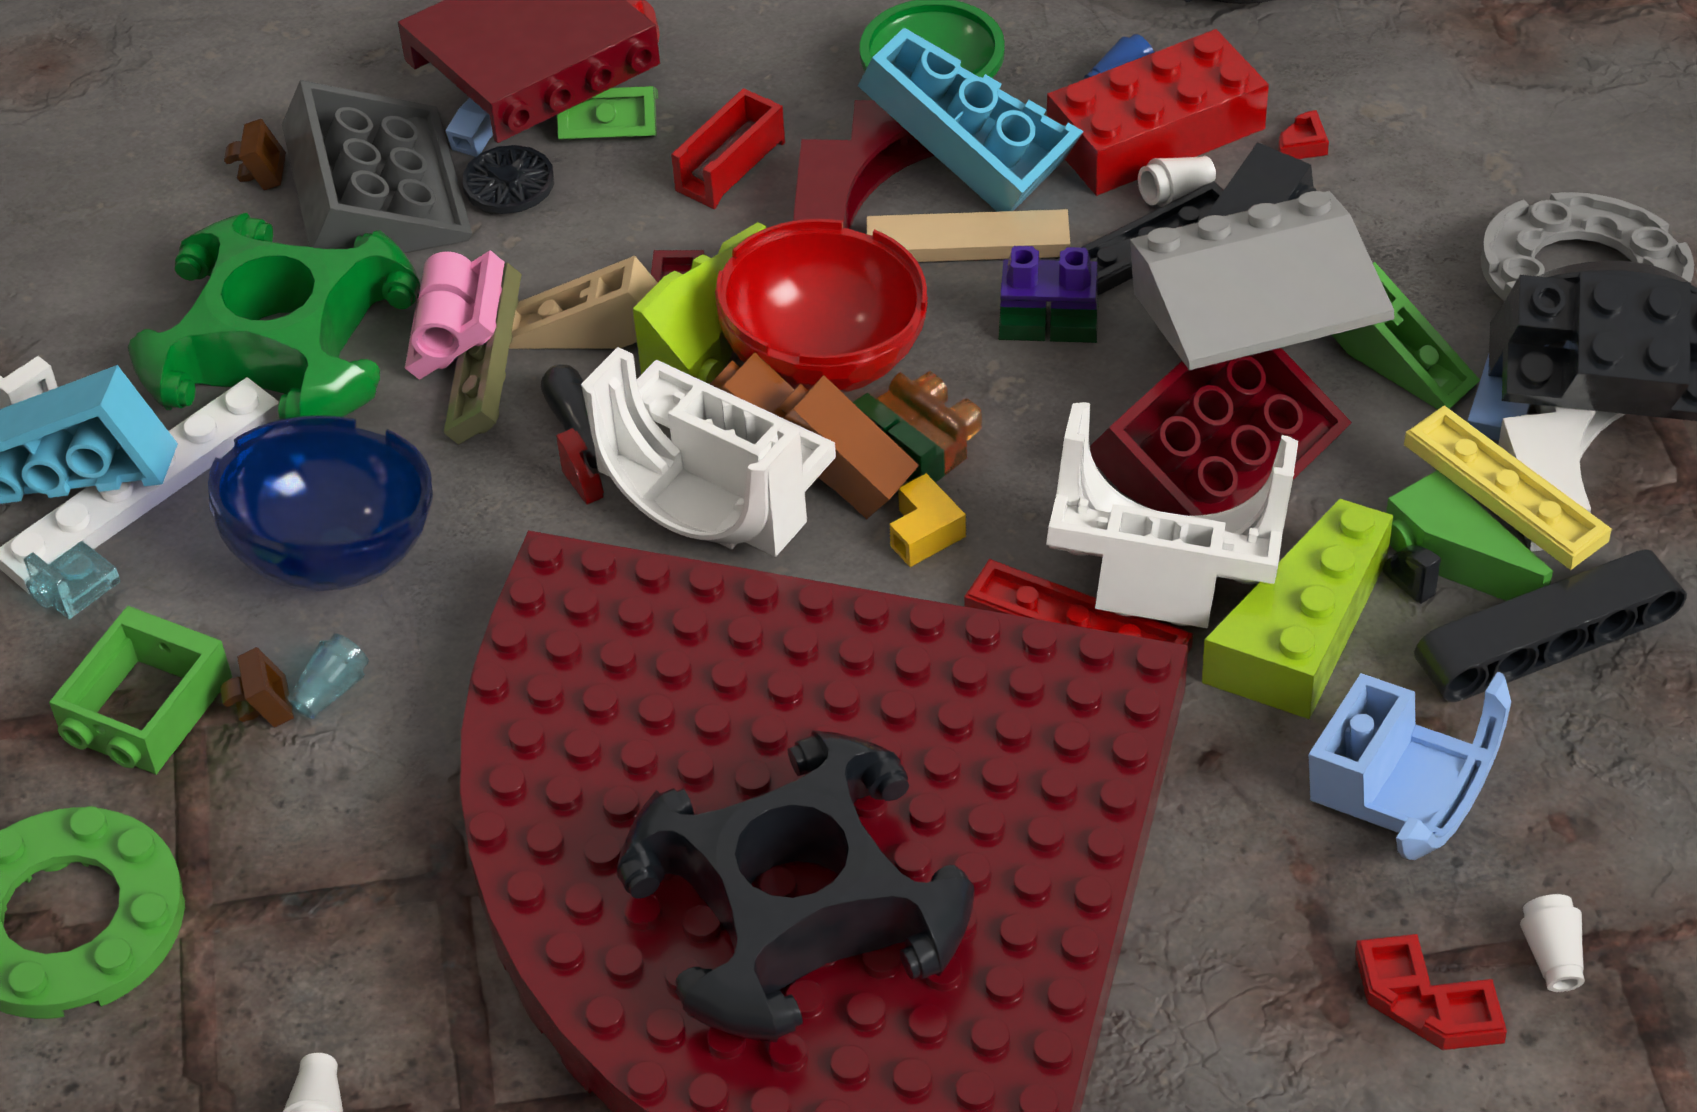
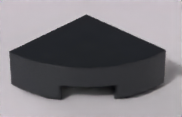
[1383,545,1441,604]

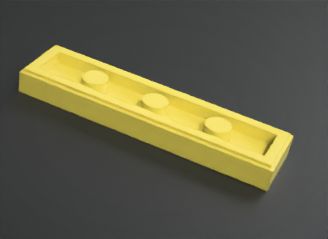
[1404,406,1612,570]

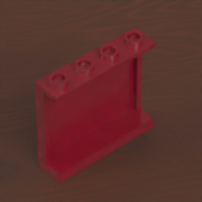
[398,0,660,143]

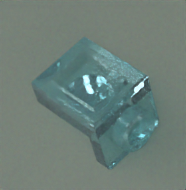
[23,541,121,619]

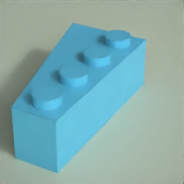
[0,365,178,504]

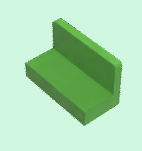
[557,86,658,140]

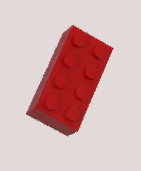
[1047,29,1269,196]

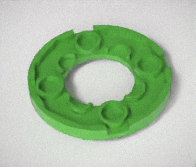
[0,806,185,1019]

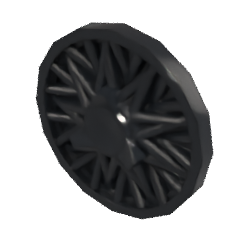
[462,145,554,214]

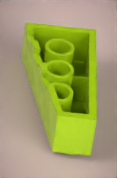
[1202,499,1393,720]

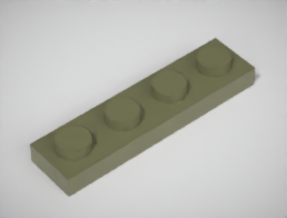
[444,262,522,445]

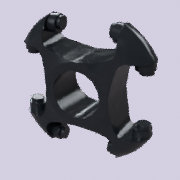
[617,730,975,1042]

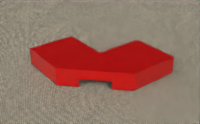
[1355,934,1507,1050]

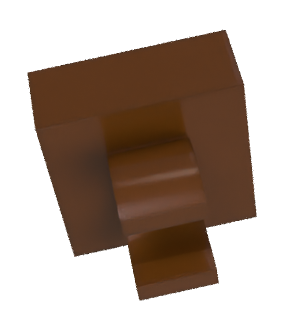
[224,119,286,191]
[220,647,294,728]

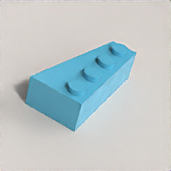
[858,28,1084,212]

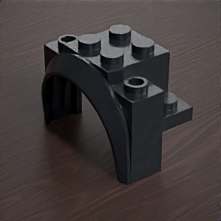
[1488,261,1697,421]

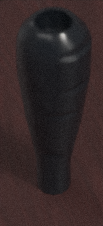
[541,364,598,469]

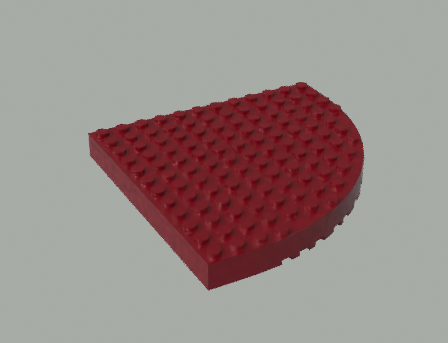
[460,530,1188,1112]

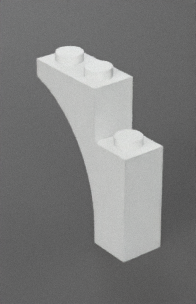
[1498,404,1625,551]

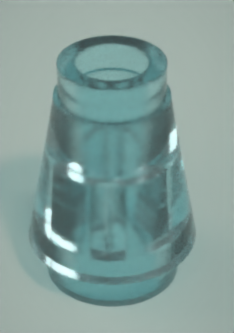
[287,633,369,719]

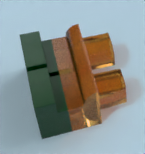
[853,371,982,483]

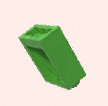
[49,605,232,775]

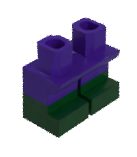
[998,246,1099,343]

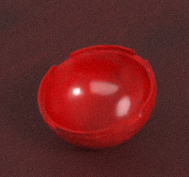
[715,219,928,393]

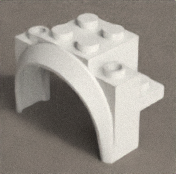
[581,347,836,557]
[1046,402,1298,628]

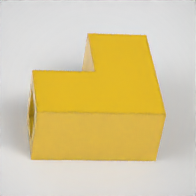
[890,473,966,567]

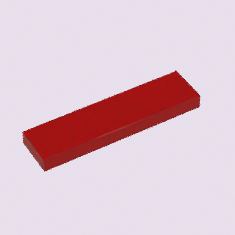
[964,559,1193,653]

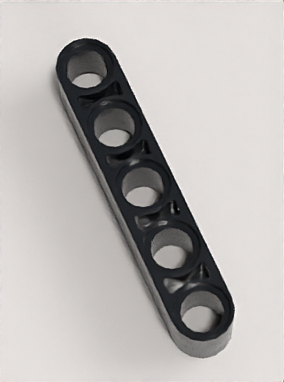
[1414,549,1687,702]

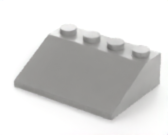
[1130,191,1394,370]

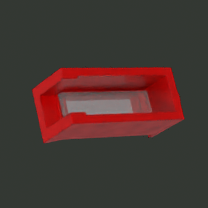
[671,88,785,209]

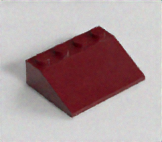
[1089,348,1352,516]

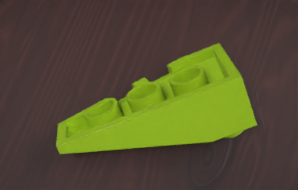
[633,222,766,384]

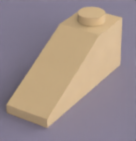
[509,256,658,349]

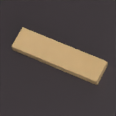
[867,209,1070,262]

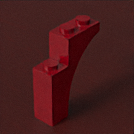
[793,100,935,229]

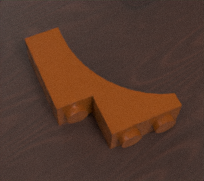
[710,352,919,519]

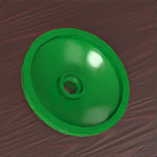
[860,0,1005,78]

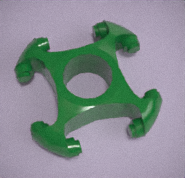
[128,213,421,430]

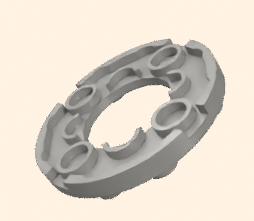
[1480,192,1694,301]

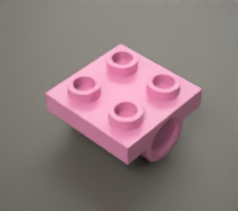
[405,250,504,380]

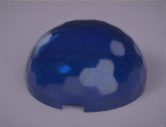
[208,416,433,592]

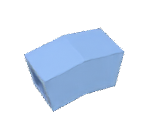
[445,98,493,157]

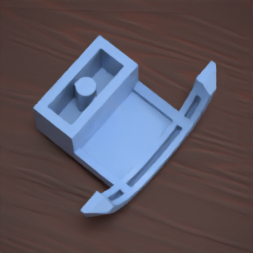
[1308,672,1511,860]

